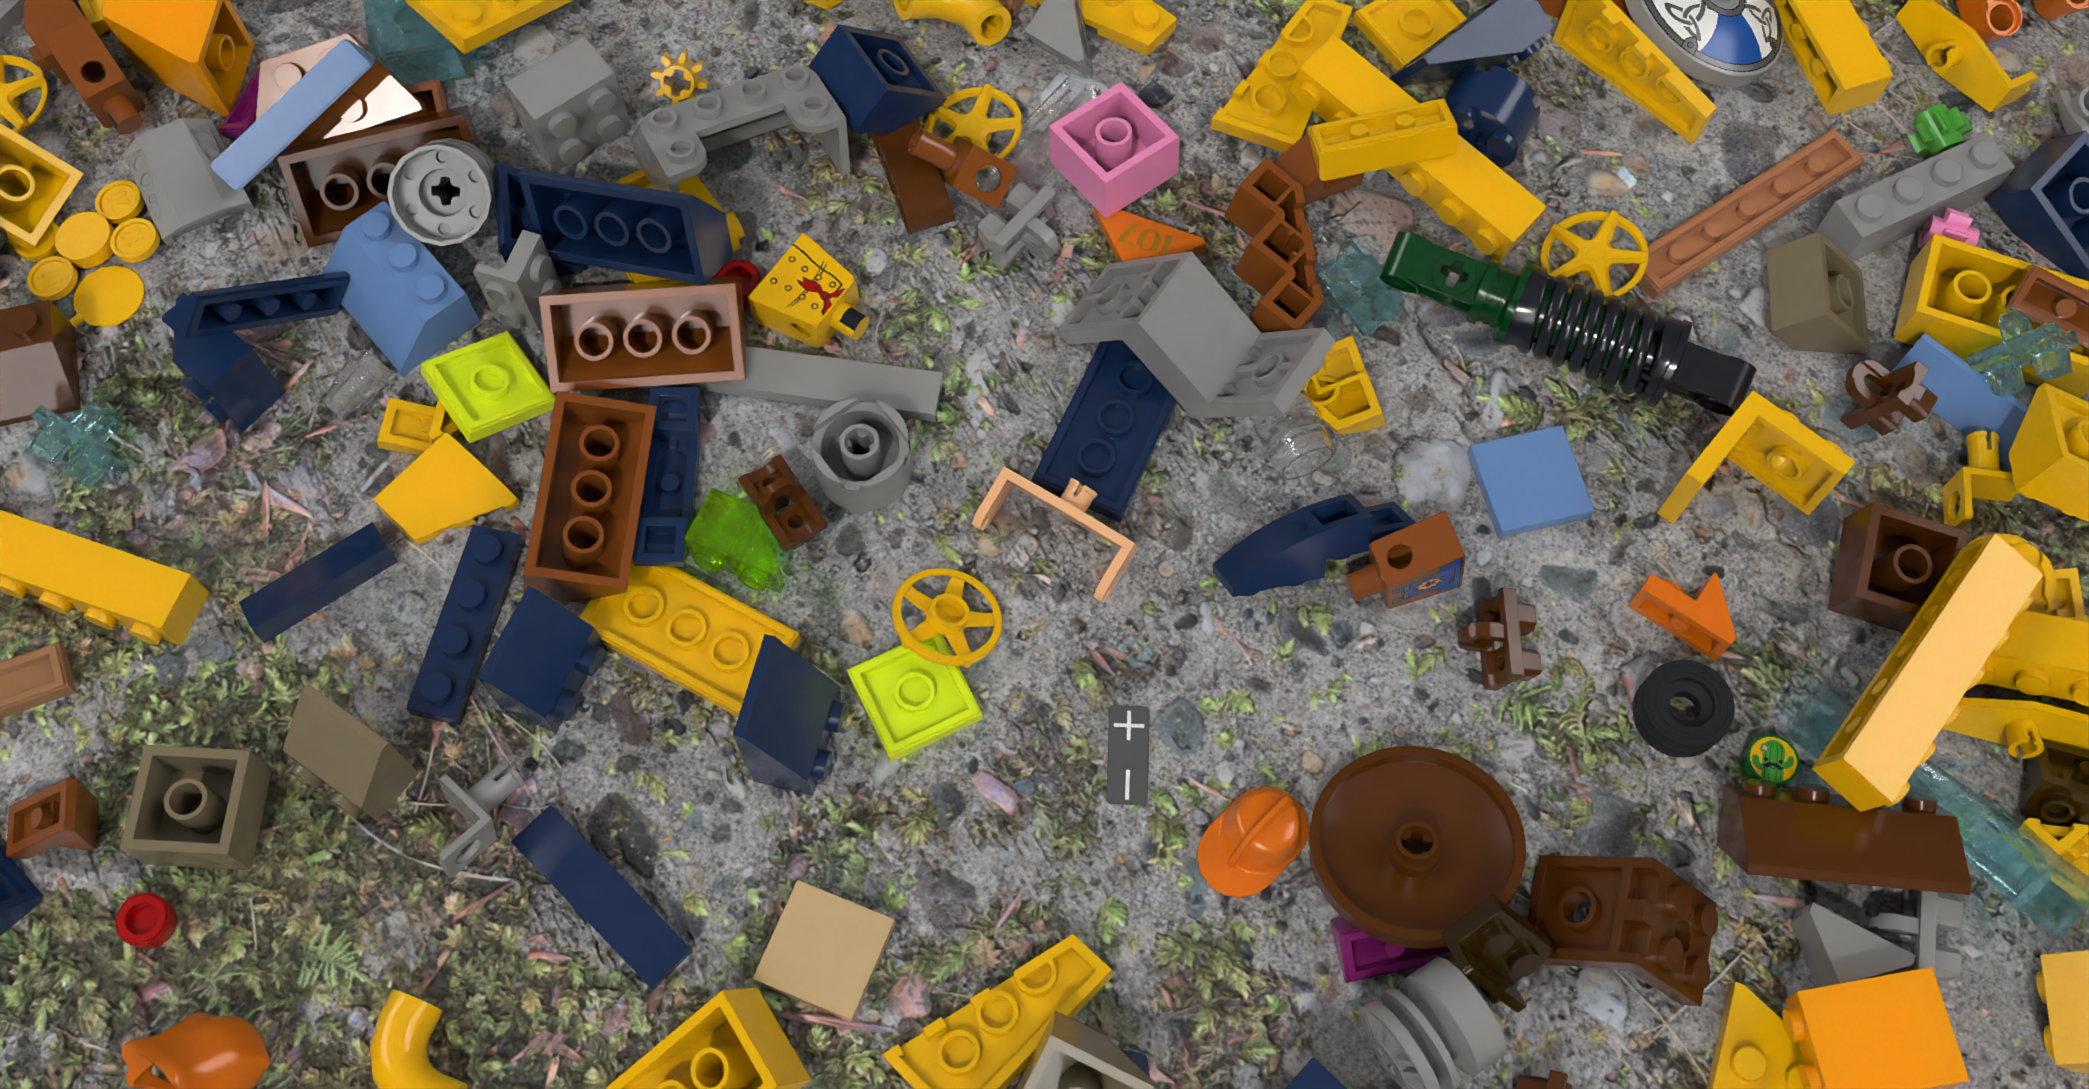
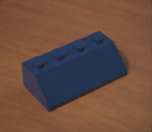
[518,169,734,285]

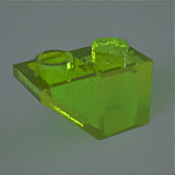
[684,488,785,594]

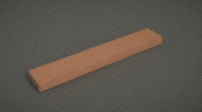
[1623,129,1865,300]

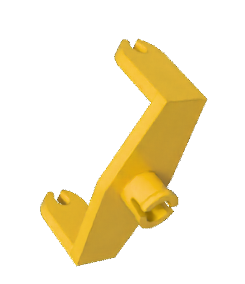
[1895,0,2040,113]
[1942,697,2089,759]

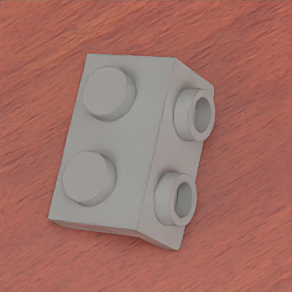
[473,230,562,331]

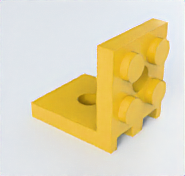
[1657,390,1856,524]

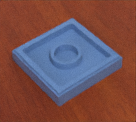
[1467,425,1595,538]

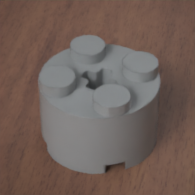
[810,398,913,515]

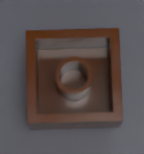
[1827,502,1969,633]

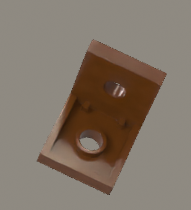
[1527,855,1718,1007]

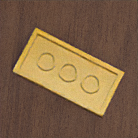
[579,558,801,717]

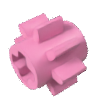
[1917,208,1980,249]

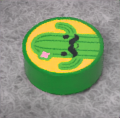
[1742,735,1799,789]

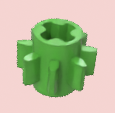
[1907,104,1973,159]

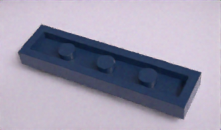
[406,525,525,726]

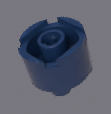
[1444,64,1540,168]

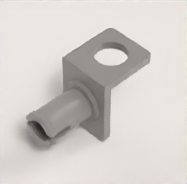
[439,760,524,878]

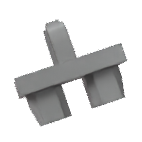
[978,182,1059,271]
[1868,889,1964,981]

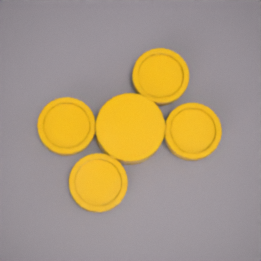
[13,180,160,301]

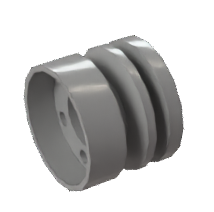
[387,138,496,246]
[1359,956,1507,1089]

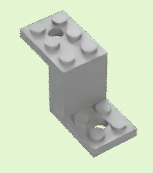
[1057,251,1336,418]

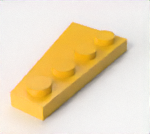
[1022,0,1177,56]
[1210,0,1353,153]
[1552,0,1717,144]
[881,934,1113,1089]

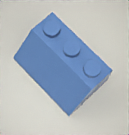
[322,201,480,377]

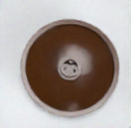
[1308,746,1526,949]

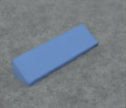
[211,39,375,191]
[1891,333,2029,470]

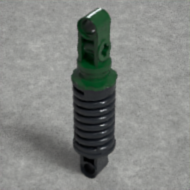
[1379,232,1757,417]

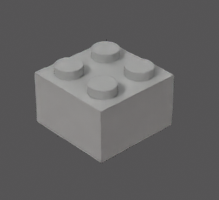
[505,36,632,173]

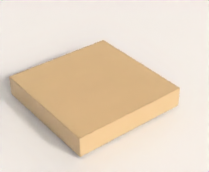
[752,880,896,1023]

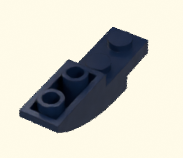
[1213,493,1416,597]

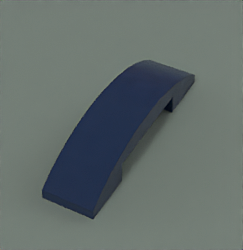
[632,387,701,566]
[511,805,693,990]

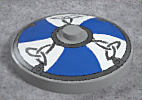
[1625,0,1784,87]

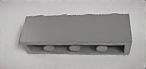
[1815,132,2015,262]

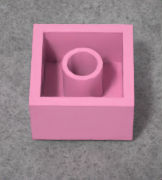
[1048,81,1179,219]

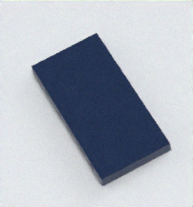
[1032,340,1178,523]

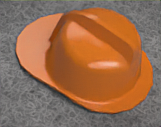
[1197,786,1309,898]

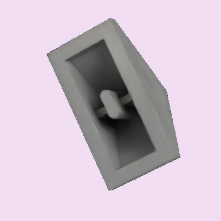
[1025,0,1094,75]
[1790,902,1916,987]

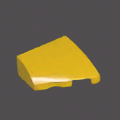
[1299,335,1386,434]
[372,432,520,545]

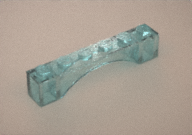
[1783,681,2089,939]

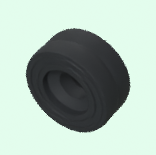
[1632,660,1735,758]

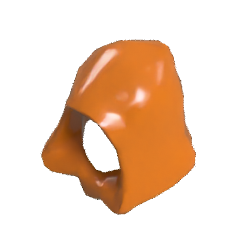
[121,1012,270,1089]

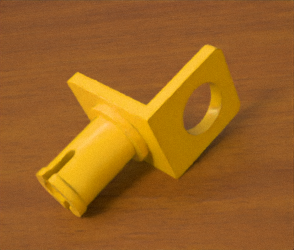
[1943,431,2019,529]

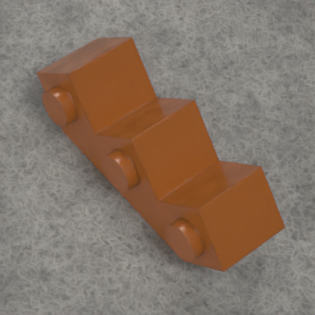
[1224,158,1324,333]

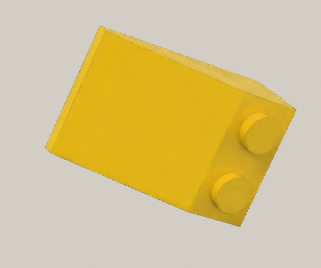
[606,987,812,1089]

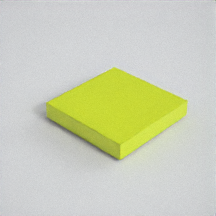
[421,331,556,444]
[847,634,983,763]

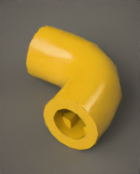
[894,0,1011,46]
[370,989,468,1089]

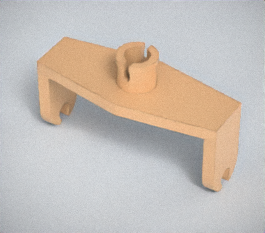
[972,466,1139,603]

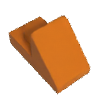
[1628,572,1736,661]

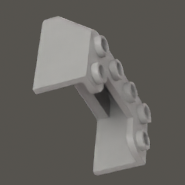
[632,65,851,193]

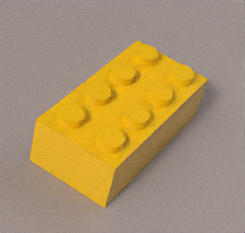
[1893,233,2089,399]

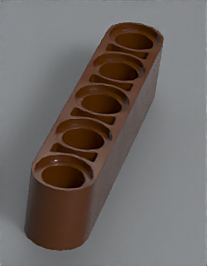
[870,118,954,234]

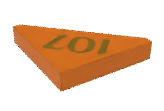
[1093,206,1207,262]

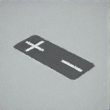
[1106,705,1150,805]

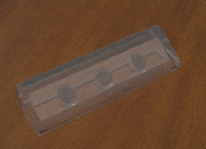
[953,78,1102,220]

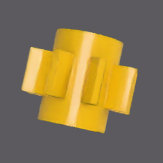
[650,49,709,105]

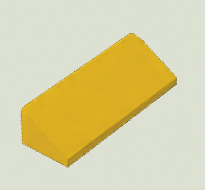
[1308,98,1458,181]

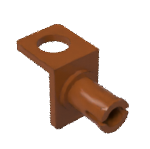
[907,126,1017,208]

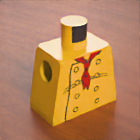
[748,233,870,348]

